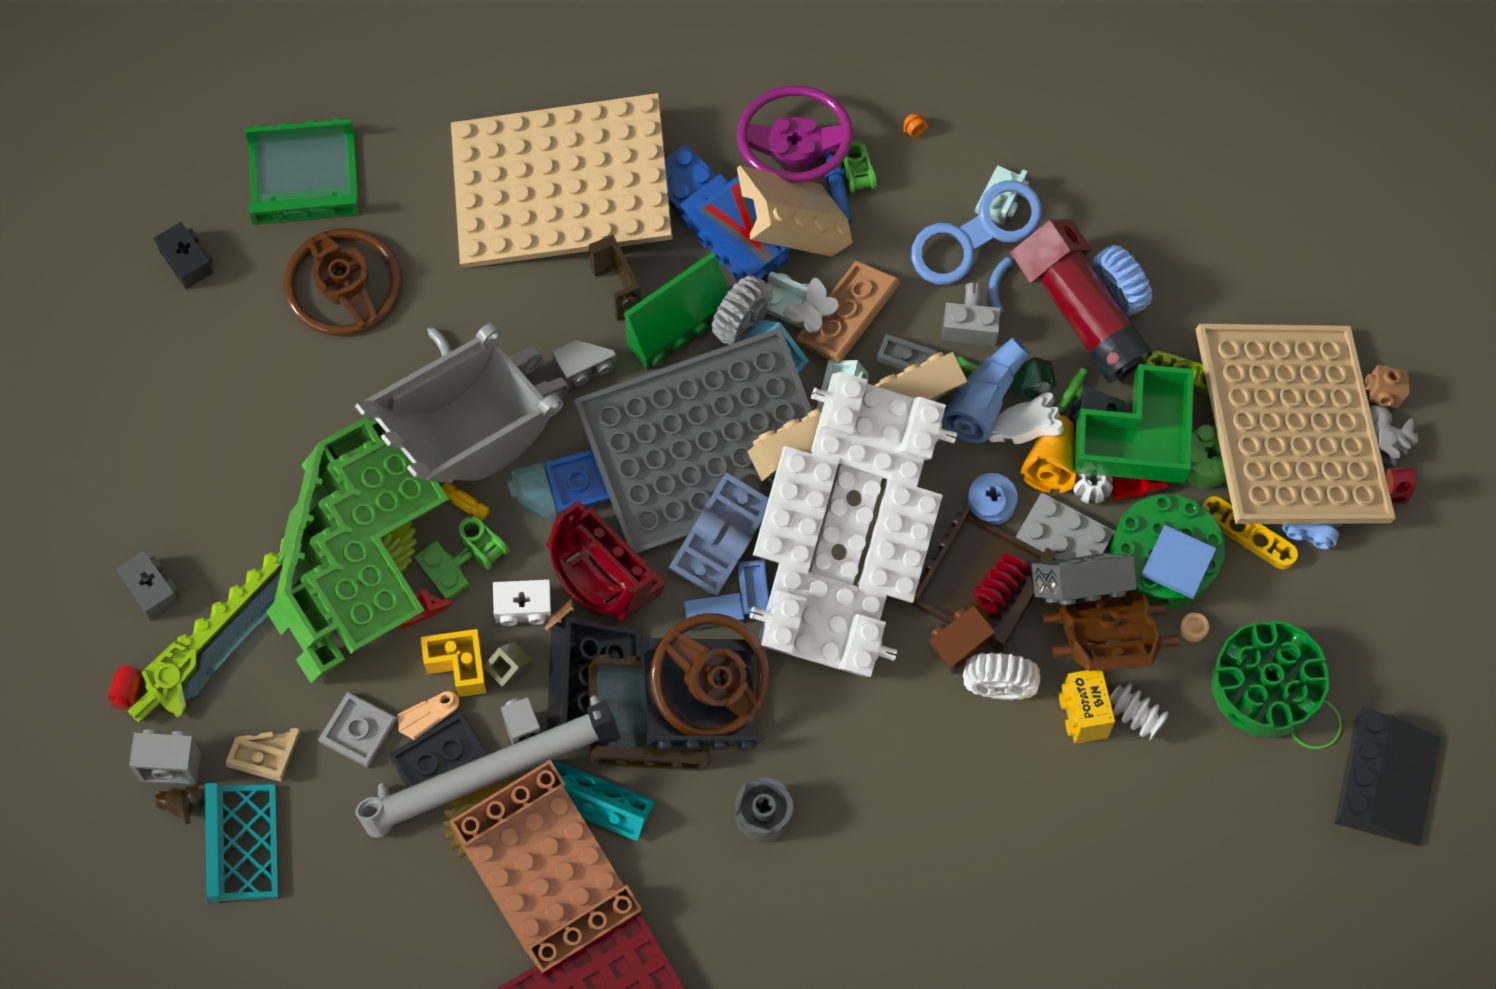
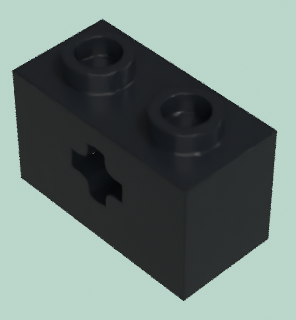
[154,222,213,289]

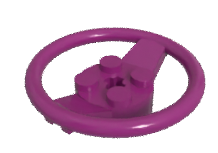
[737,85,853,183]

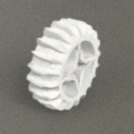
[963,652,1041,701]

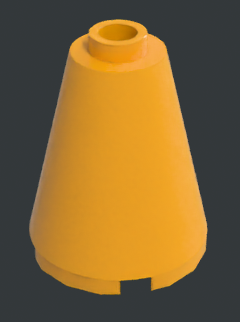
[1021,415,1076,493]

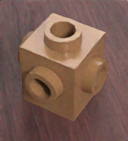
[1364,365,1409,408]

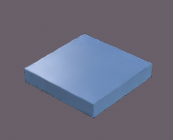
[1141,525,1216,599]

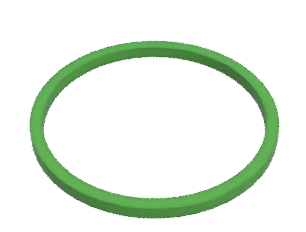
[1291,699,1342,749]

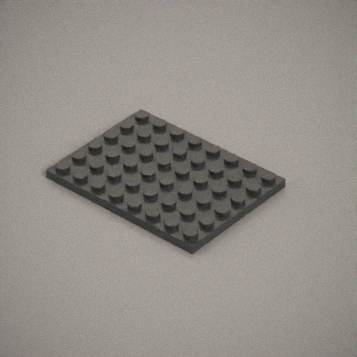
[574,327,836,554]

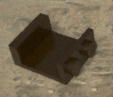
[589,234,641,321]

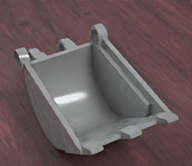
[355,322,570,483]

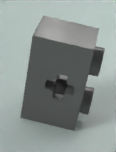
[115,550,179,621]

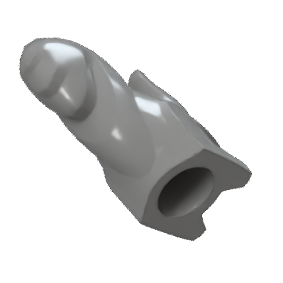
[1369,405,1419,468]

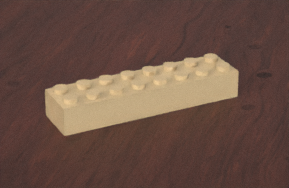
[747,352,967,481]

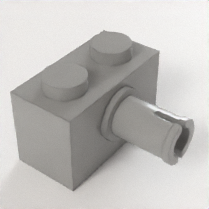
[942,283,1000,346]

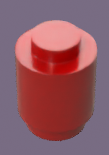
[107,666,143,710]

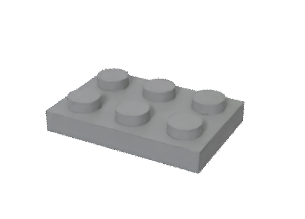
[1016,492,1115,560]

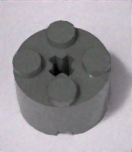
[735,777,793,842]

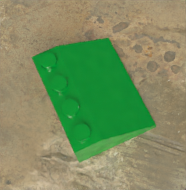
[625,252,729,370]

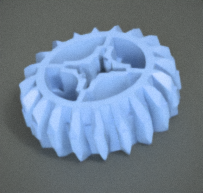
[1092,245,1152,316]

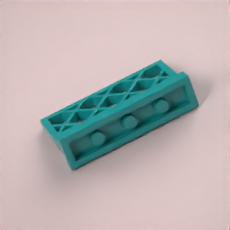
[205,783,278,904]

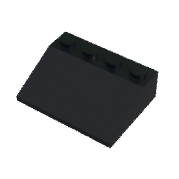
[547,616,642,734]
[1334,708,1441,846]

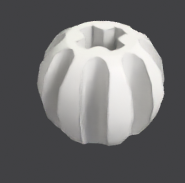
[1072,473,1113,504]

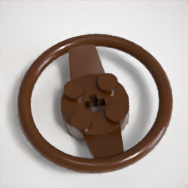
[283,228,402,336]
[650,613,770,736]

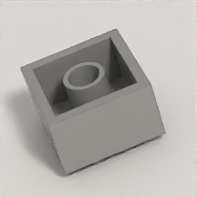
[129,729,202,785]

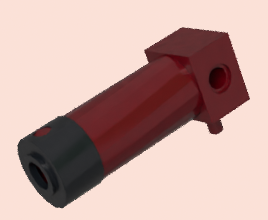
[1010,219,1153,383]

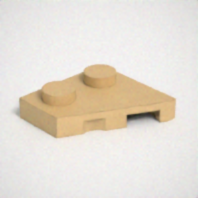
[226,728,300,782]

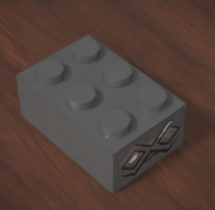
[1032,553,1136,605]

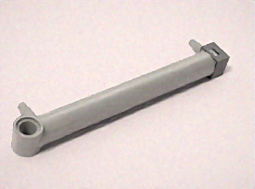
[356,695,621,838]

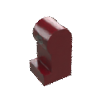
[1386,467,1416,505]

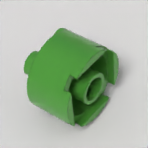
[1187,425,1227,489]

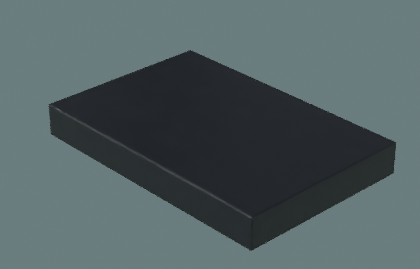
[387,711,489,788]

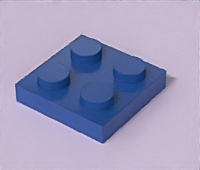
[544,450,611,513]

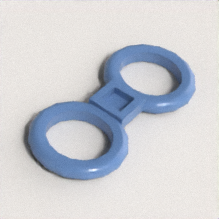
[911,180,1042,285]

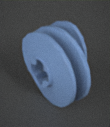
[967,473,1017,526]

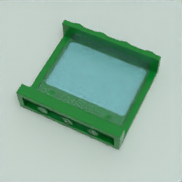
[245,118,359,225]

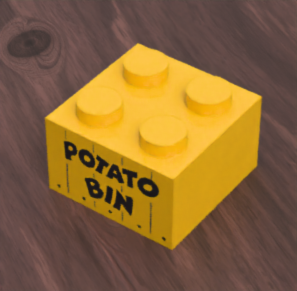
[1059,670,1115,744]

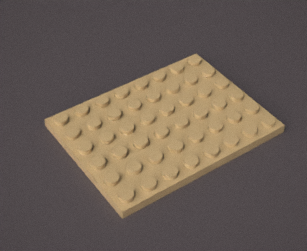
[451,93,673,268]
[1196,324,1395,524]

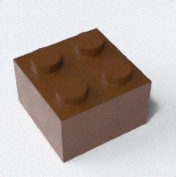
[929,605,996,673]

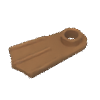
[545,599,574,632]

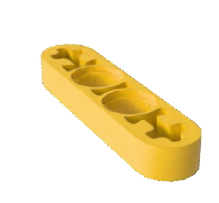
[1202,496,1298,570]

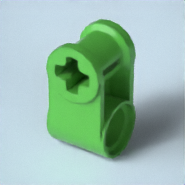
[842,140,877,194]
[459,517,510,571]

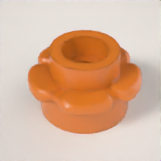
[903,113,928,138]

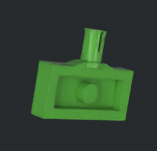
[415,541,473,600]

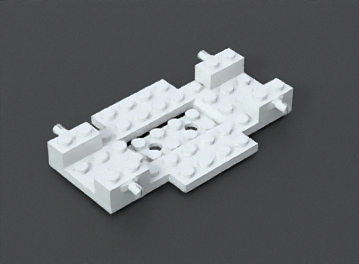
[750,372,957,677]

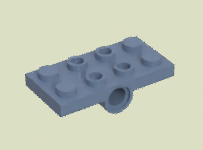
[668,473,769,596]

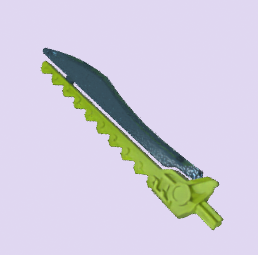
[127,538,284,723]

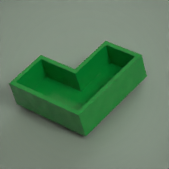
[1074,364,1194,483]

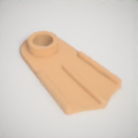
[397,692,460,740]

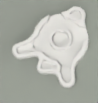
[988,392,1064,444]

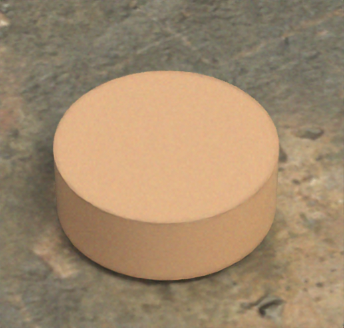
[1180,613,1209,642]

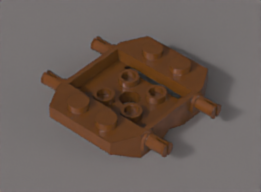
[1042,592,1179,671]

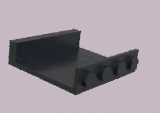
[641,638,765,751]

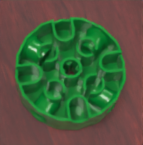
[1110,495,1225,609]
[1211,621,1329,738]

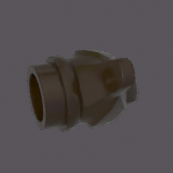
[154,784,205,825]

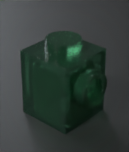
[1011,357,1057,399]

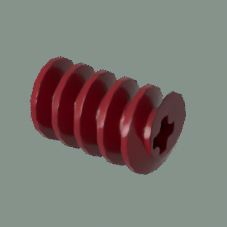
[973,554,1032,615]

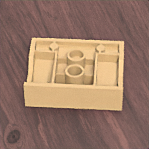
[737,165,853,257]

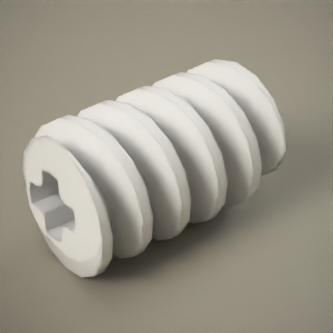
[1109,683,1169,742]

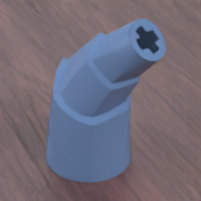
[942,337,1030,443]

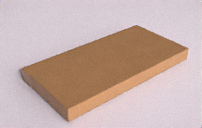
[795,260,900,364]

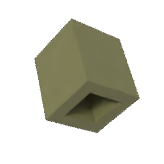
[483,641,534,687]

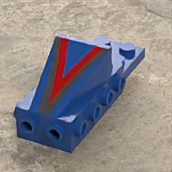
[665,144,790,282]

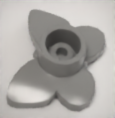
[783,278,839,333]

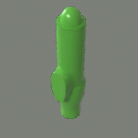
[1056,368,1088,414]

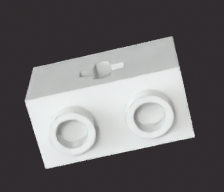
[493,580,552,626]

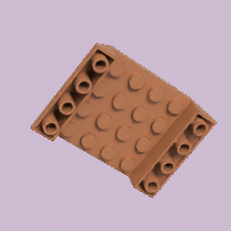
[450,760,642,973]

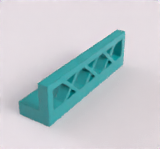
[551,759,655,841]

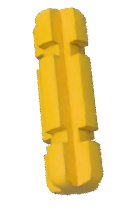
[442,482,490,522]

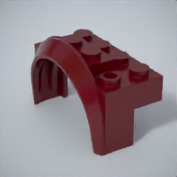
[546,500,666,622]

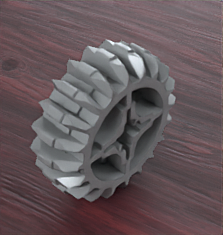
[712,276,773,345]

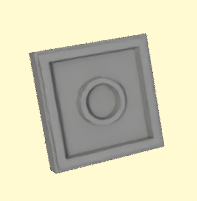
[318,692,397,768]

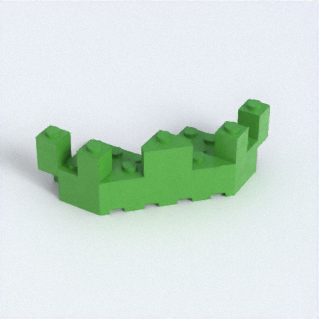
[266,417,448,683]

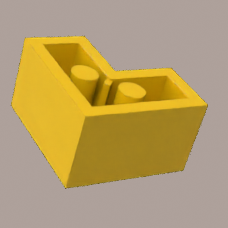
[421,629,487,697]

